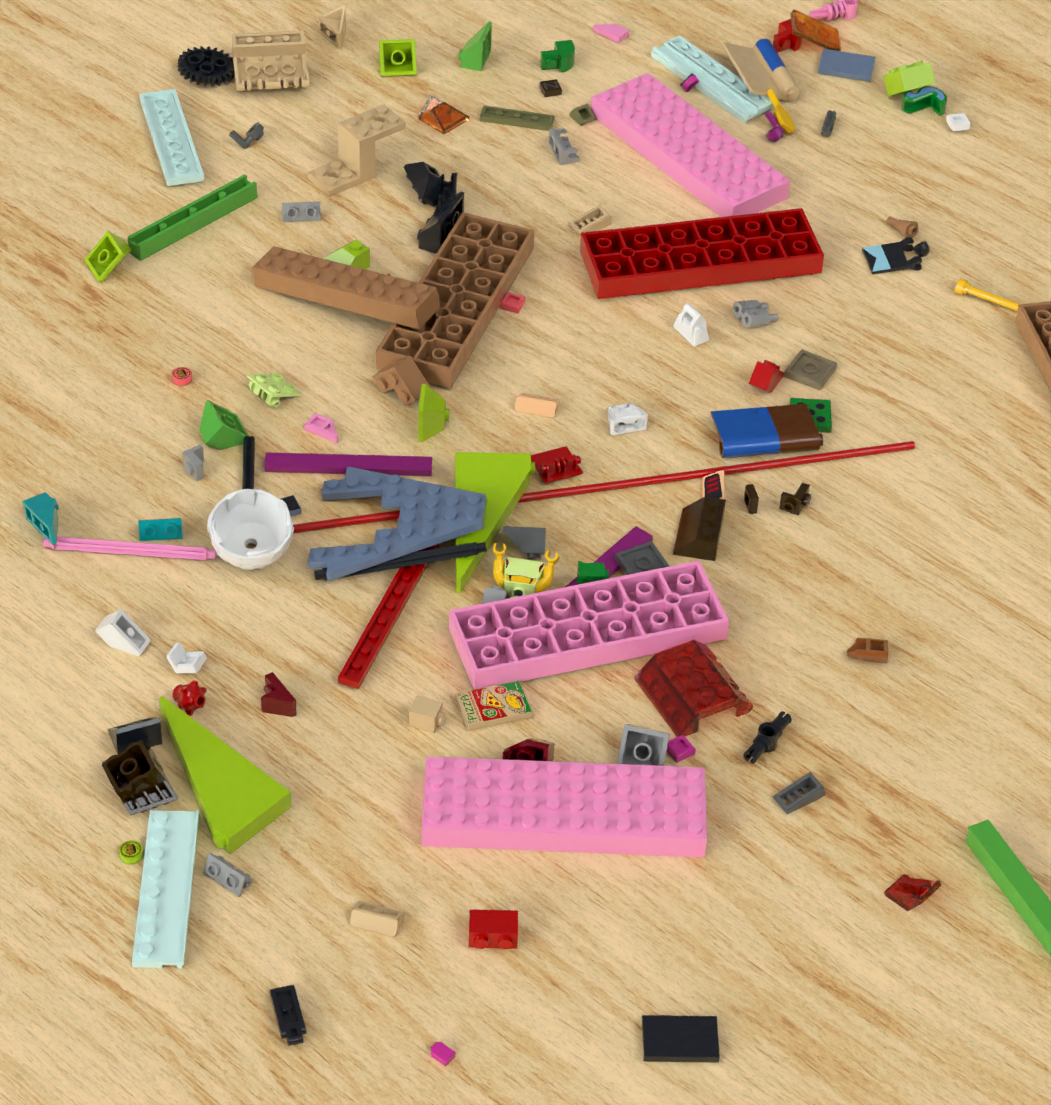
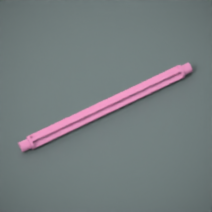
[43,537,216,560]

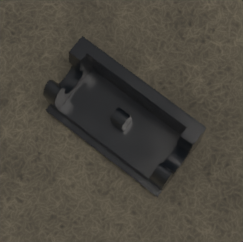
[436,173,457,208]

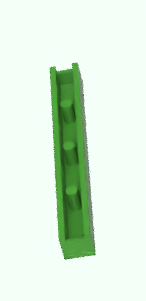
[128,174,258,261]
[966,820,1051,956]

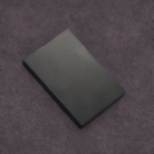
[642,1015,720,1062]

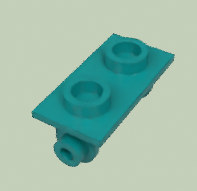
[138,518,183,541]

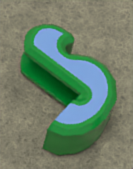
[901,86,947,116]

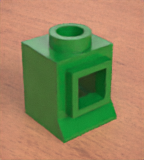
[577,561,609,585]

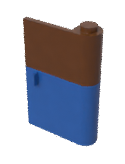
[711,404,823,458]

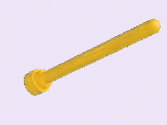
[955,278,1020,311]

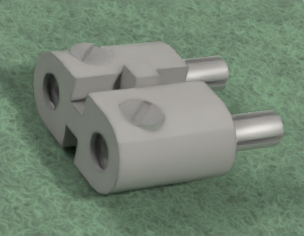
[733,300,779,327]

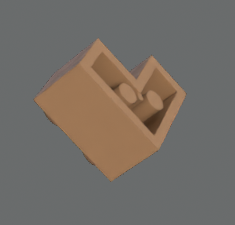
[372,355,431,406]

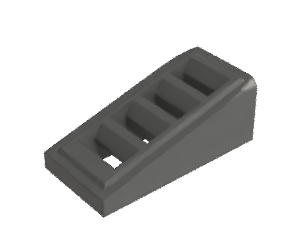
[773,772,825,814]

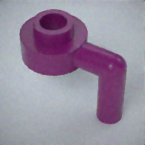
[765,110,784,142]

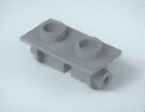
[282,201,321,222]
[203,853,253,897]

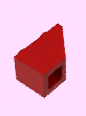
[748,360,784,393]

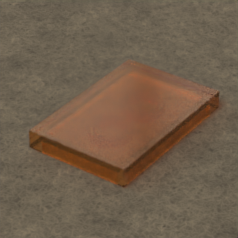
[790,9,841,51]

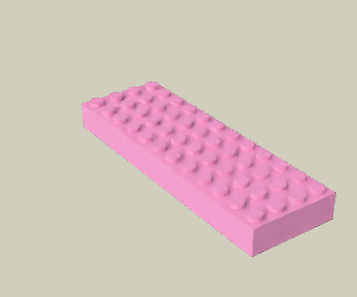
[591,73,790,217]
[449,561,729,689]
[422,756,707,857]

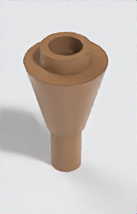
[887,216,918,238]

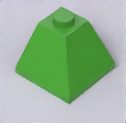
[459,22,492,71]
[200,400,250,450]

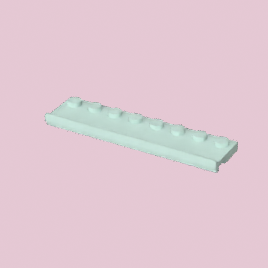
[651,35,774,124]
[132,809,200,968]

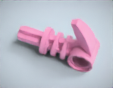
[809,0,858,21]

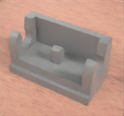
[548,128,579,165]

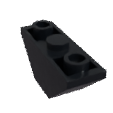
[404,162,442,207]

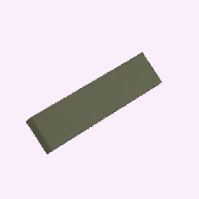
[480,105,555,131]

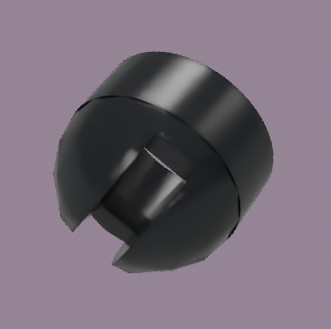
[913,241,930,257]

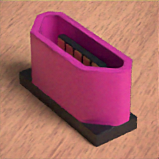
[680,73,699,92]

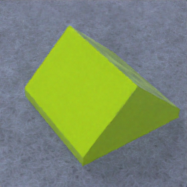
[379,39,417,76]

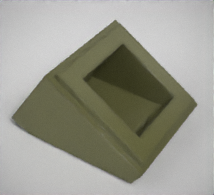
[569,104,596,125]

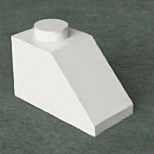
[95,609,151,656]

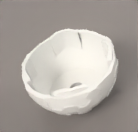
[207,489,294,570]

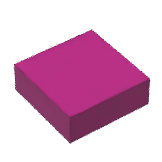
[667,735,696,763]

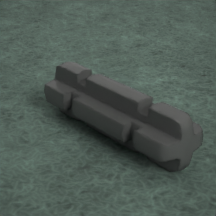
[821,110,837,137]

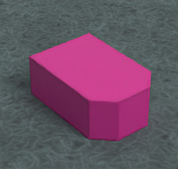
[431,1042,455,1066]

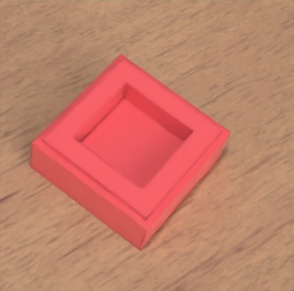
[500,292,526,314]

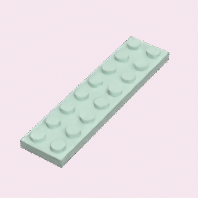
[139,89,204,186]

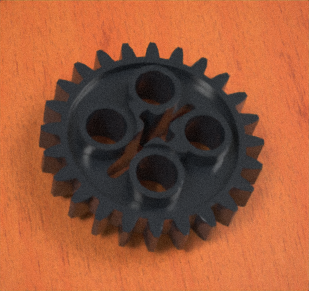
[177,46,235,87]

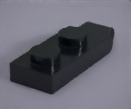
[270,985,306,1046]

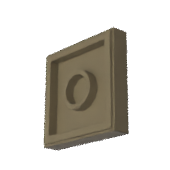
[784,349,837,391]

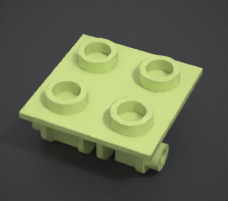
[247,372,302,408]

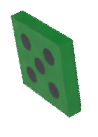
[789,398,832,432]

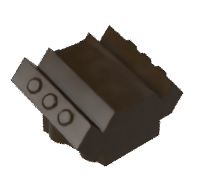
[102,740,178,815]

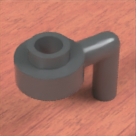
[229,122,264,149]

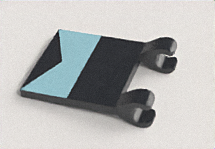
[862,237,922,275]

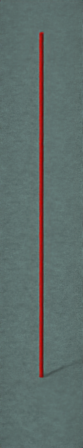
[293,441,915,533]

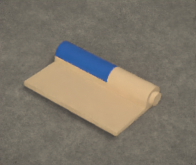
[722,38,801,101]

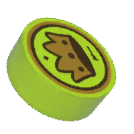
[119,840,143,864]

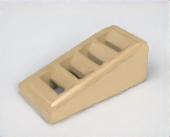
[569,205,612,236]

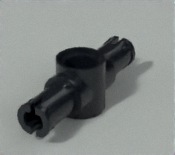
[743,711,792,764]

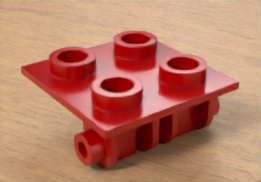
[531,446,583,484]

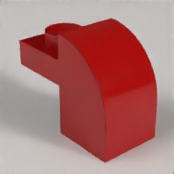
[773,18,803,53]

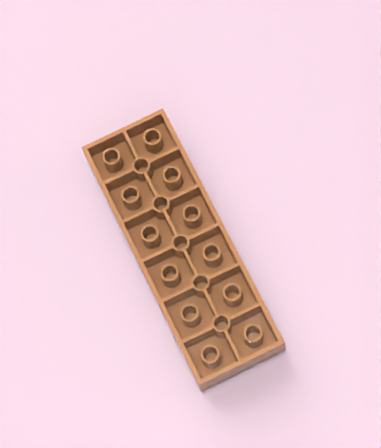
[376,212,535,389]

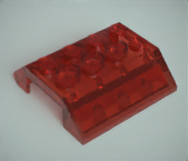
[634,640,753,737]

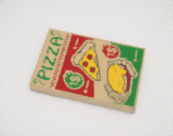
[455,680,533,731]

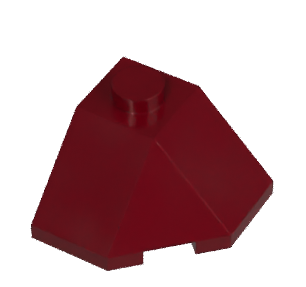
[503,738,555,761]

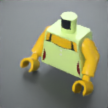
[493,543,560,598]

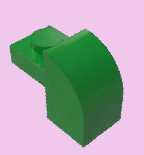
[540,40,575,72]

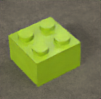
[883,61,935,97]

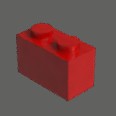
[469,909,518,949]

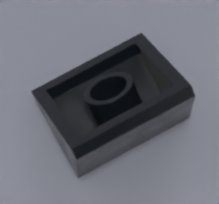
[108,717,162,755]

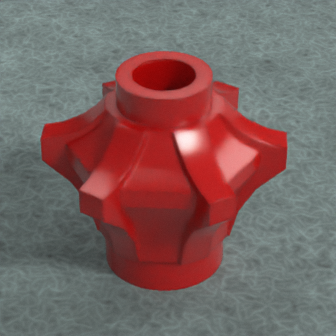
[172,680,207,716]

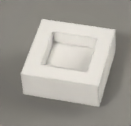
[946,113,970,132]

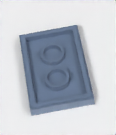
[818,49,876,82]

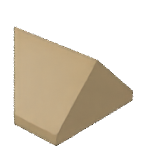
[318,4,346,49]

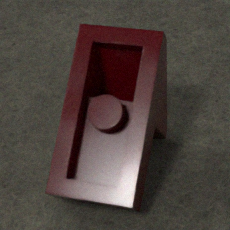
[261,672,297,717]

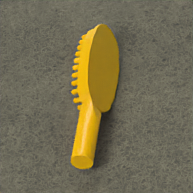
[767,89,796,134]

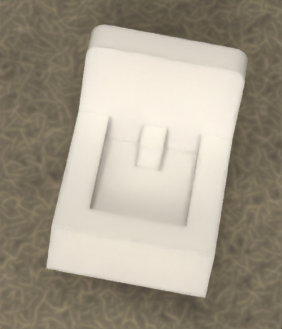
[167,643,207,674]

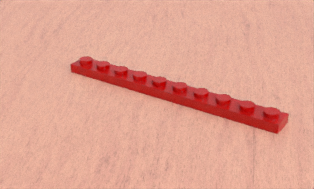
[338,543,440,689]

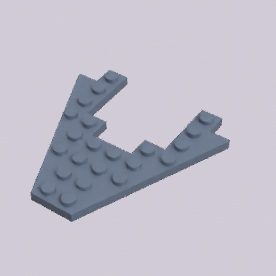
[307,467,487,581]

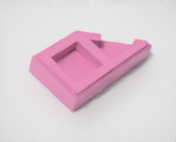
[593,24,630,43]
[304,413,338,443]

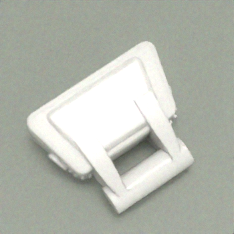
[674,303,709,347]
[608,402,648,436]

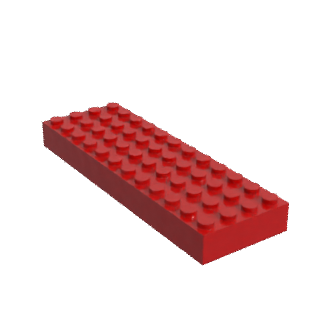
[580,208,824,299]

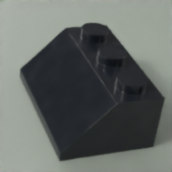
[417,192,464,254]

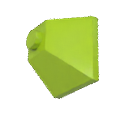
[84,231,131,283]
[322,240,370,269]
[418,384,450,442]

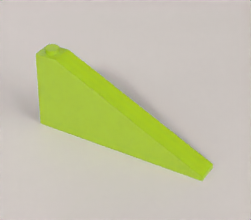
[455,452,535,593]
[159,696,291,854]

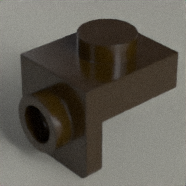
[779,482,811,516]

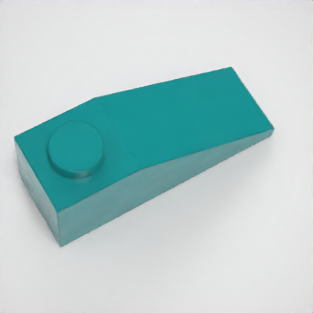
[23,492,59,545]

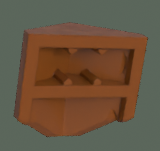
[847,638,888,663]

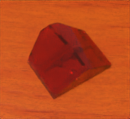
[884,874,941,911]

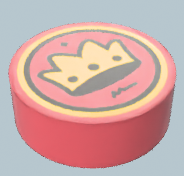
[172,367,192,385]

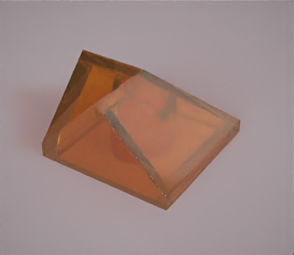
[418,94,469,135]

